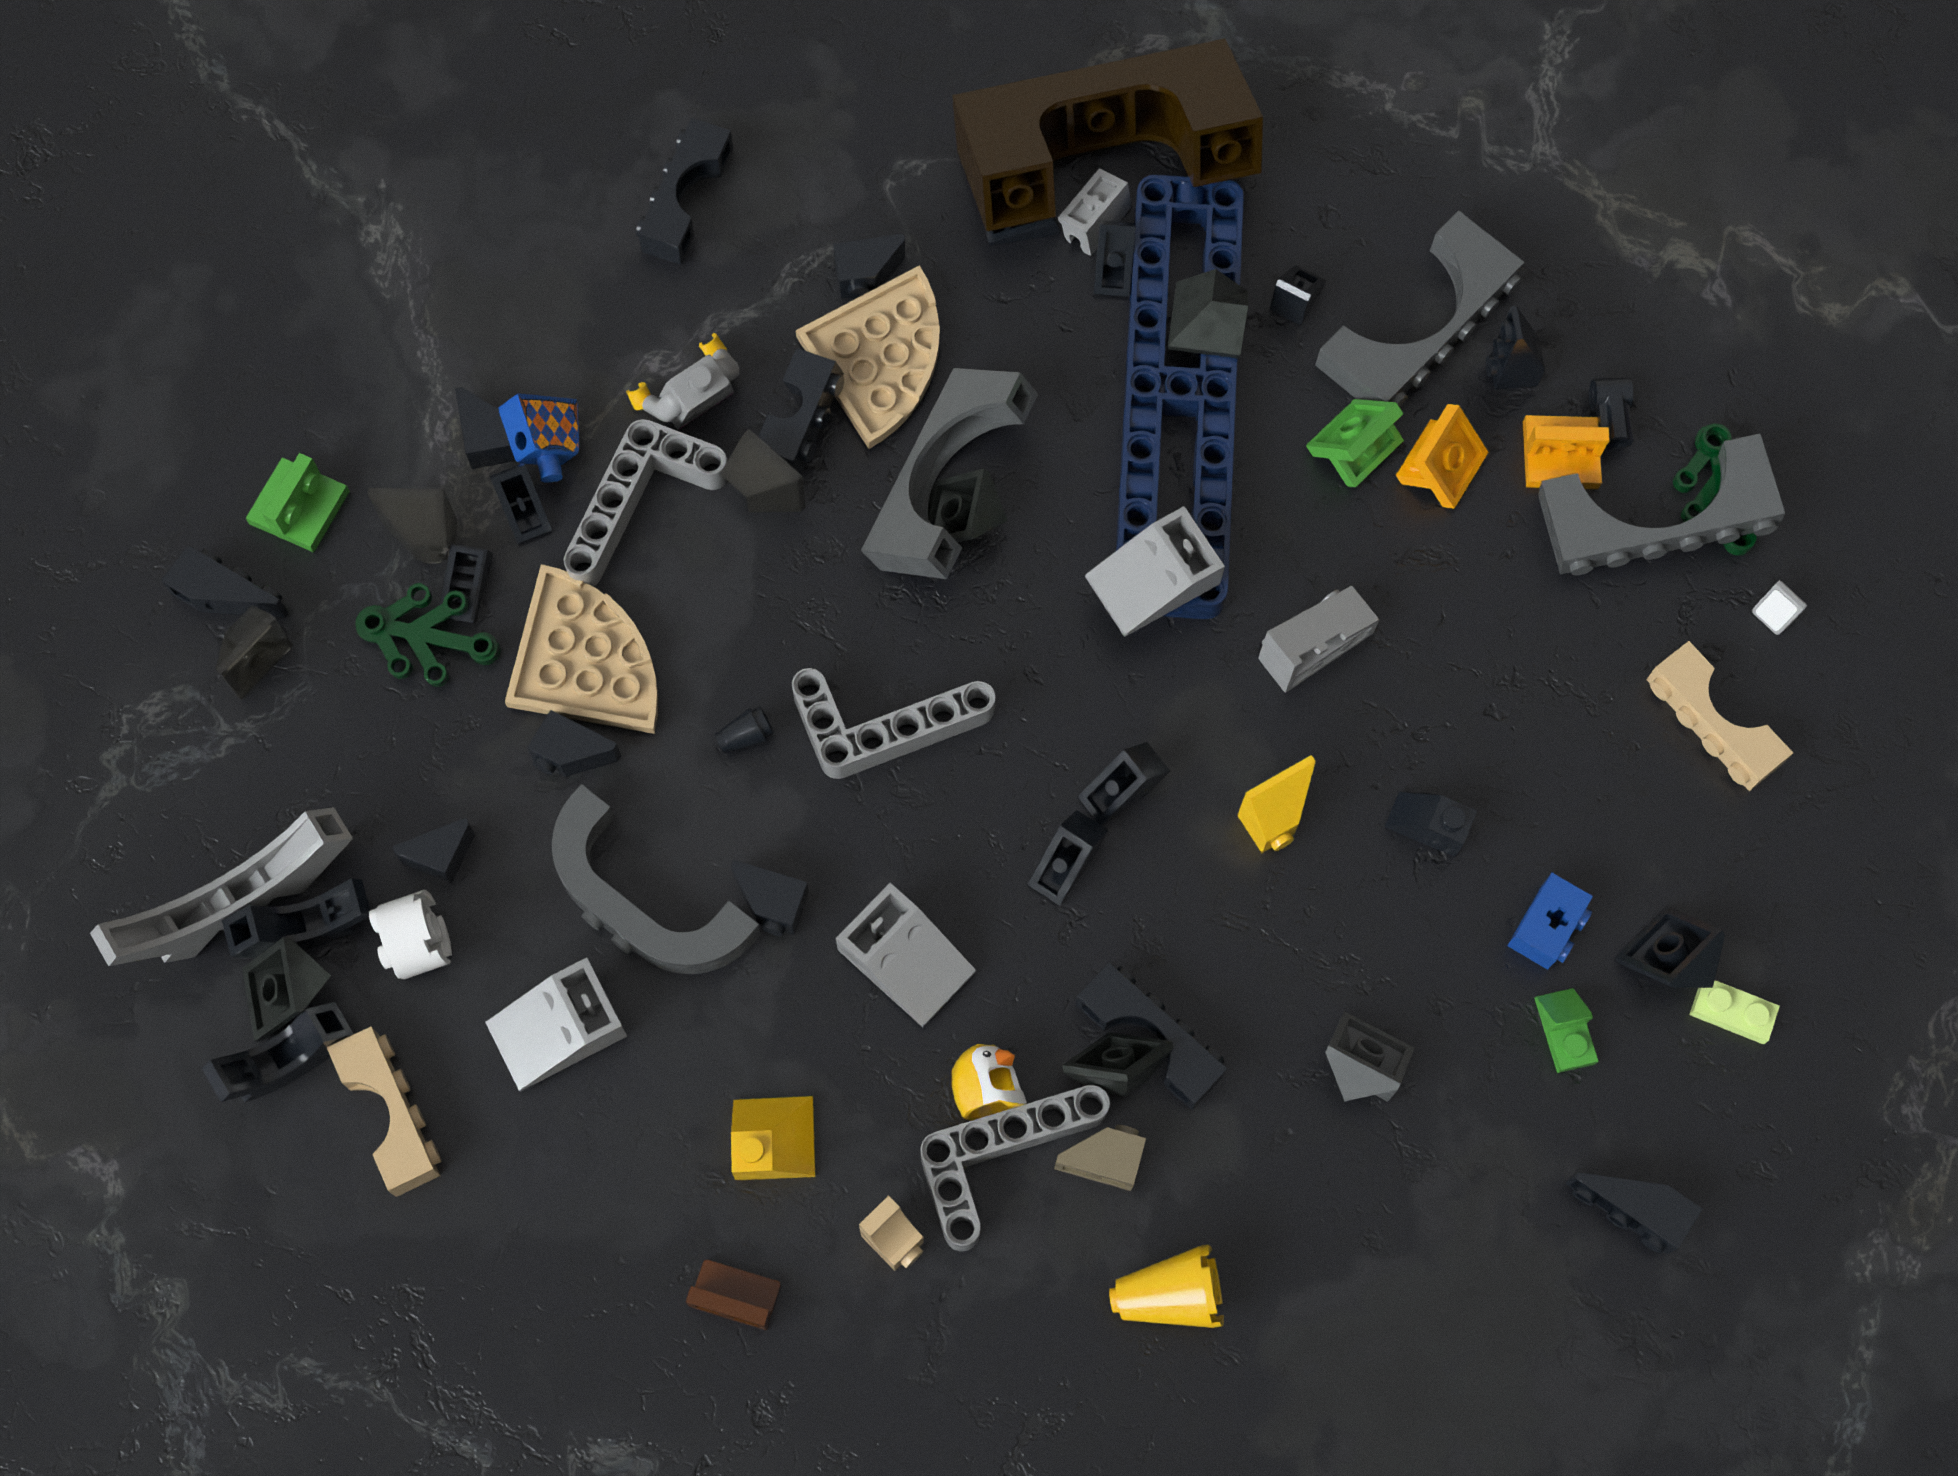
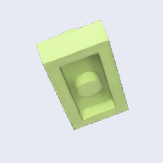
[1689,980,1780,1044]

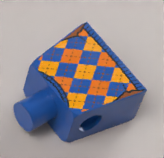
[498,393,579,483]

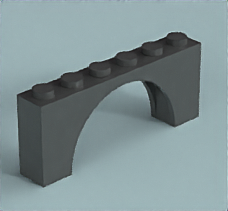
[1315,210,1524,408]
[861,368,1038,579]
[1538,433,1785,575]

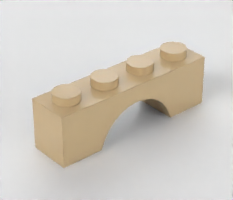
[1646,641,1793,791]
[327,1027,442,1197]

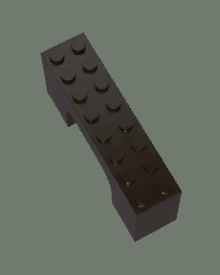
[952,38,1263,231]

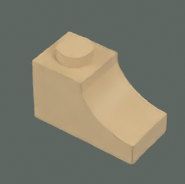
[859,1195,924,1271]

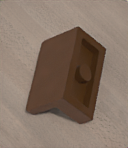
[686,1260,781,1330]

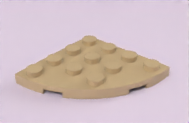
[796,265,940,449]
[505,564,658,734]

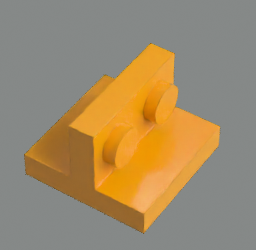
[1396,404,1489,509]
[1523,415,1609,489]

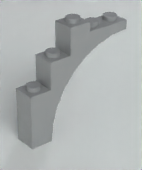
[90,807,353,966]

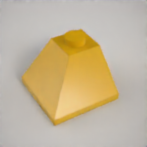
[1237,755,1316,853]
[731,1096,815,1180]

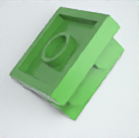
[1306,399,1404,487]
[246,453,350,553]

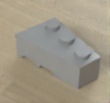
[1258,586,1379,693]

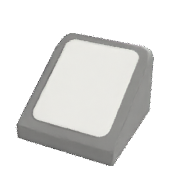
[1752,580,1807,635]

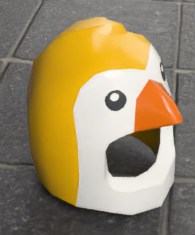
[952,1044,1027,1121]

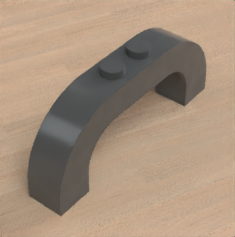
[552,784,761,974]

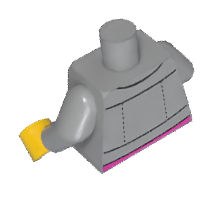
[626,333,739,430]

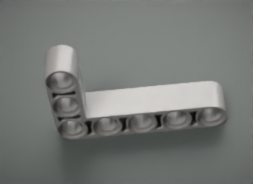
[563,419,729,587]
[792,668,996,779]
[920,1085,1110,1252]

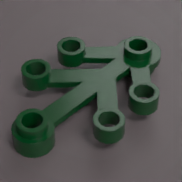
[1673,423,1757,555]
[355,583,500,687]

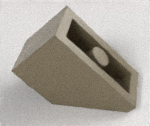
[1054,1125,1146,1191]

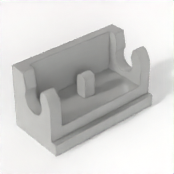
[1058,168,1132,256]

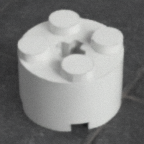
[369,890,452,979]

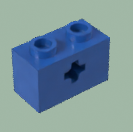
[1507,873,1593,970]

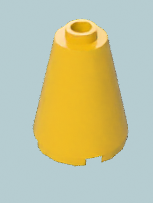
[1109,1244,1224,1328]

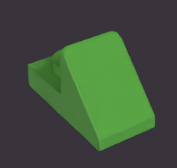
[1534,988,1598,1073]

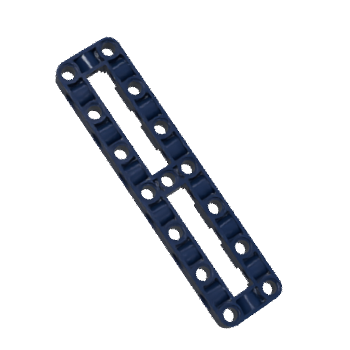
[1116,175,1244,619]

